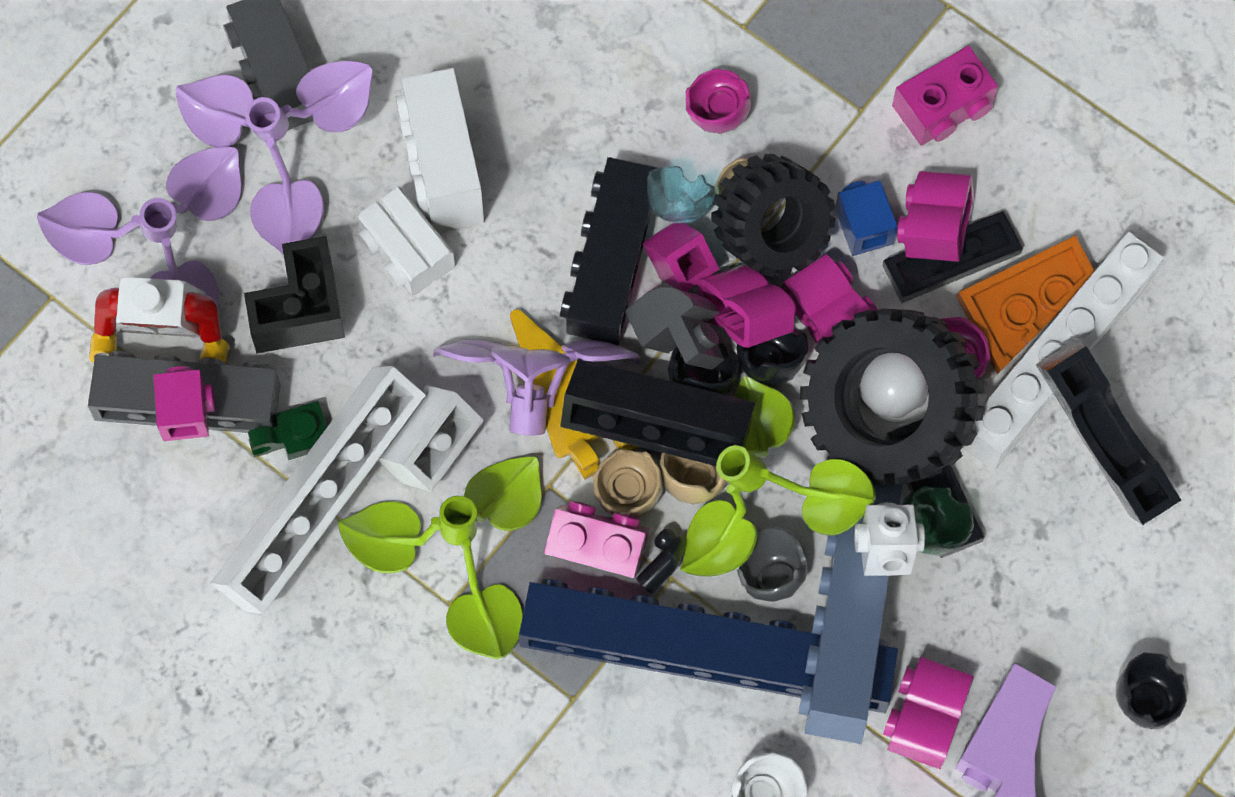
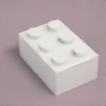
[395,68,484,233]

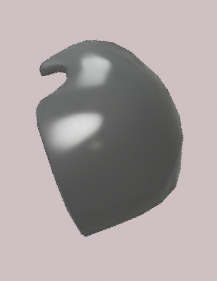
[737,526,807,602]

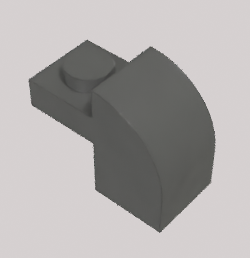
[625,287,725,370]

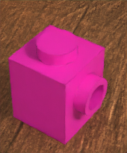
[642,220,719,291]
[153,366,215,442]

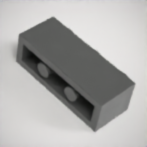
[223,0,314,130]

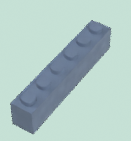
[798,478,902,744]

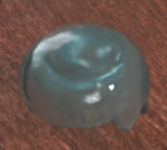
[647,166,716,224]

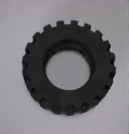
[800,308,985,485]

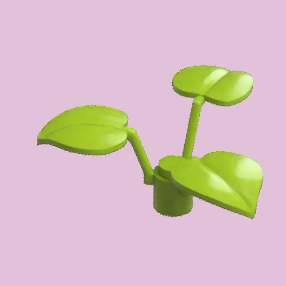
[680,376,876,577]
[338,457,542,660]

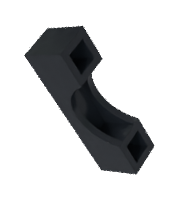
[1036,340,1182,525]

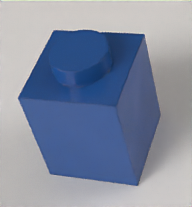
[835,180,898,256]

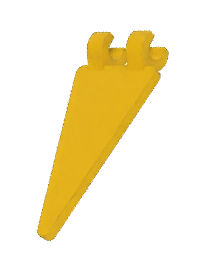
[510,309,639,480]

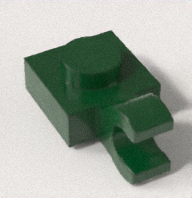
[248,401,327,460]

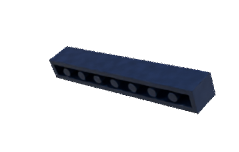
[519,579,898,714]

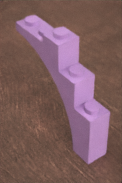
[956,663,1056,797]

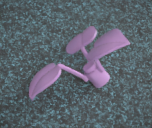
[176,61,373,254]
[37,147,241,338]
[433,340,640,436]

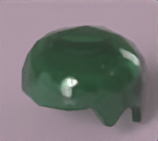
[902,486,974,556]

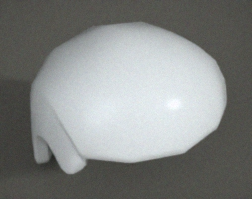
[859,353,928,418]
[731,752,808,797]

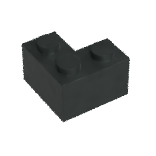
[244,236,345,354]

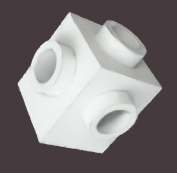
[854,502,925,576]

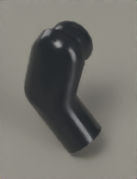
[636,528,687,594]

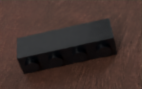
[560,157,659,346]
[560,358,755,466]

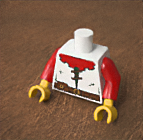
[89,277,230,364]

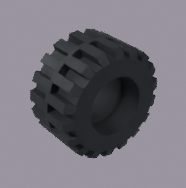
[711,154,836,277]

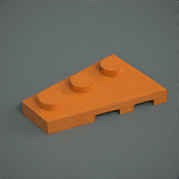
[956,235,1095,375]

